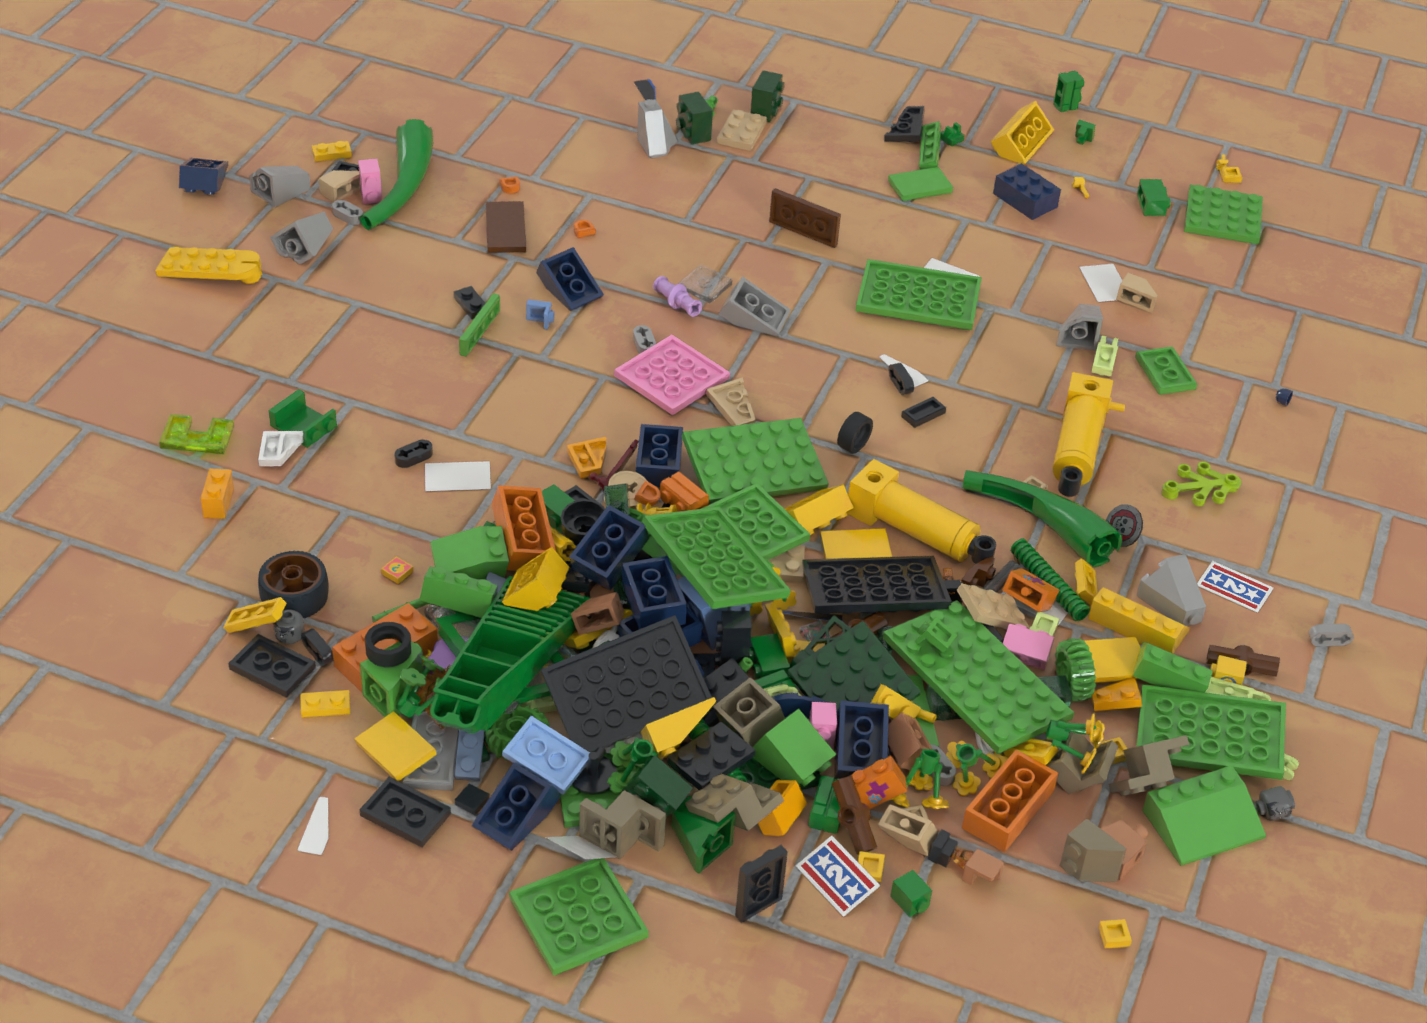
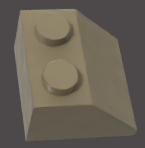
[1060,819,1127,883]

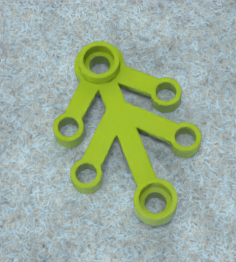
[1161,461,1242,506]

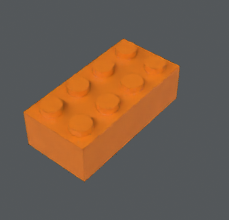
[491,485,556,571]
[332,603,438,692]
[962,749,1058,853]

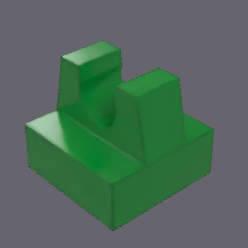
[1075,119,1096,145]
[940,122,965,146]

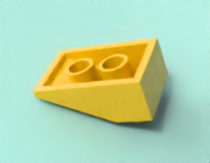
[640,697,716,760]

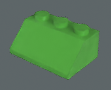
[419,566,497,618]
[1133,642,1212,692]

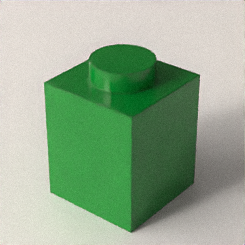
[890,870,932,917]

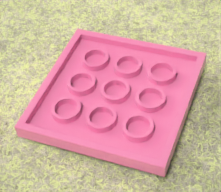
[614,335,730,415]

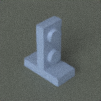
[454,730,485,781]

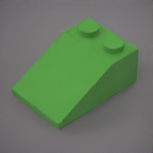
[430,526,509,579]

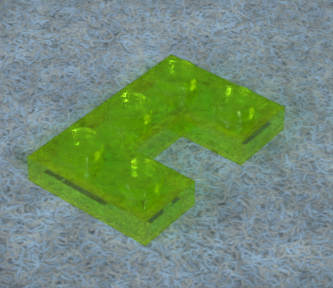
[159,414,234,454]

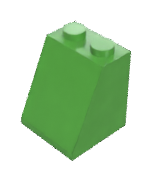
[360,641,424,717]
[753,709,836,787]

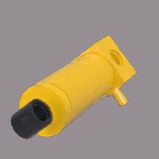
[1052,372,1125,497]
[846,459,996,564]

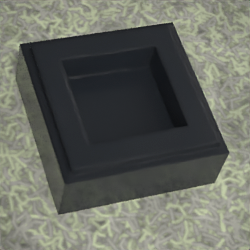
[455,783,490,816]

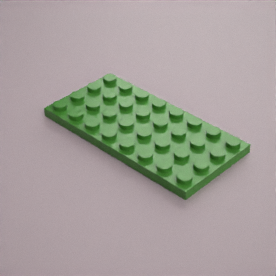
[883,601,1074,754]

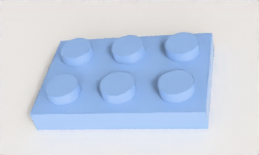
[502,716,590,795]

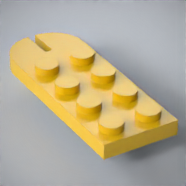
[155,247,263,284]

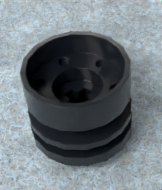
[561,499,605,546]

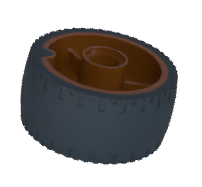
[258,551,329,618]

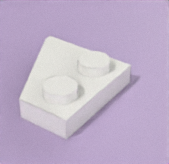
[258,431,304,467]

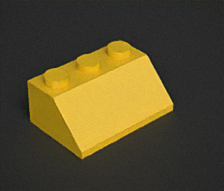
[784,484,854,535]
[502,547,569,611]

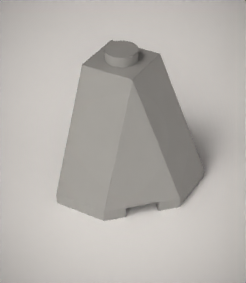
[637,99,677,159]
[249,166,310,207]
[270,212,333,264]
[1057,304,1103,350]
[1137,554,1206,626]

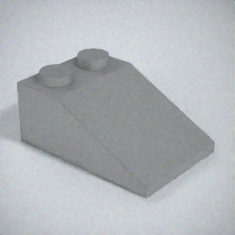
[719,277,791,336]

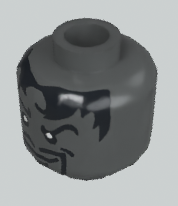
[273,610,305,644]
[1256,786,1295,821]

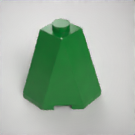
[671,796,736,874]

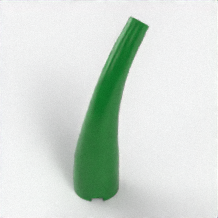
[360,119,434,230]
[962,470,1122,567]

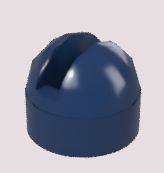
[1276,388,1293,406]

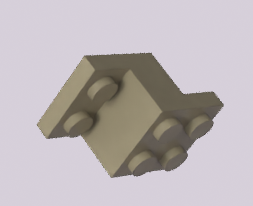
[1043,732,1118,794]
[1109,735,1189,796]
[685,774,784,831]
[579,790,666,860]

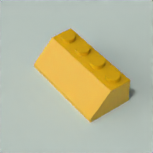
[990,101,1054,164]
[1088,587,1190,653]

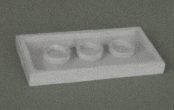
[403,709,459,791]

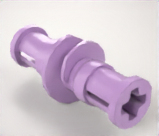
[653,276,702,317]

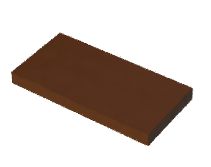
[769,188,841,248]
[486,201,526,253]

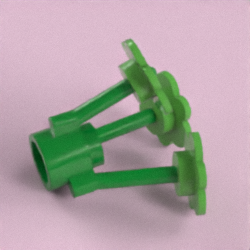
[396,655,444,718]
[607,738,657,794]

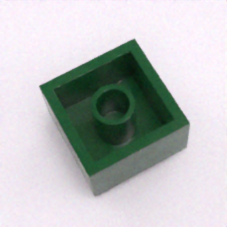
[750,70,785,123]
[676,91,713,145]
[622,755,693,817]

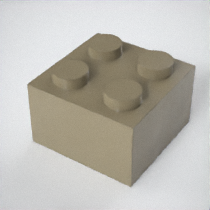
[713,677,785,747]

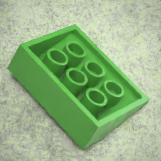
[1142,766,1266,866]

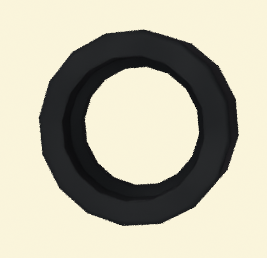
[837,412,873,454]
[365,622,411,667]

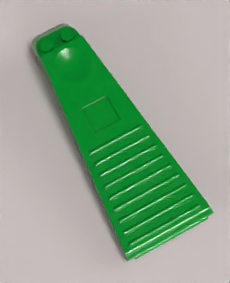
[430,576,591,733]

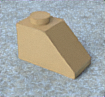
[319,171,360,202]
[1116,273,1158,313]
[878,804,939,856]

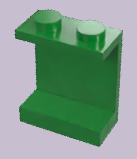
[269,389,337,448]

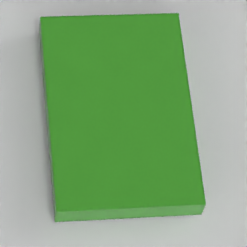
[888,167,953,201]
[1135,346,1197,395]

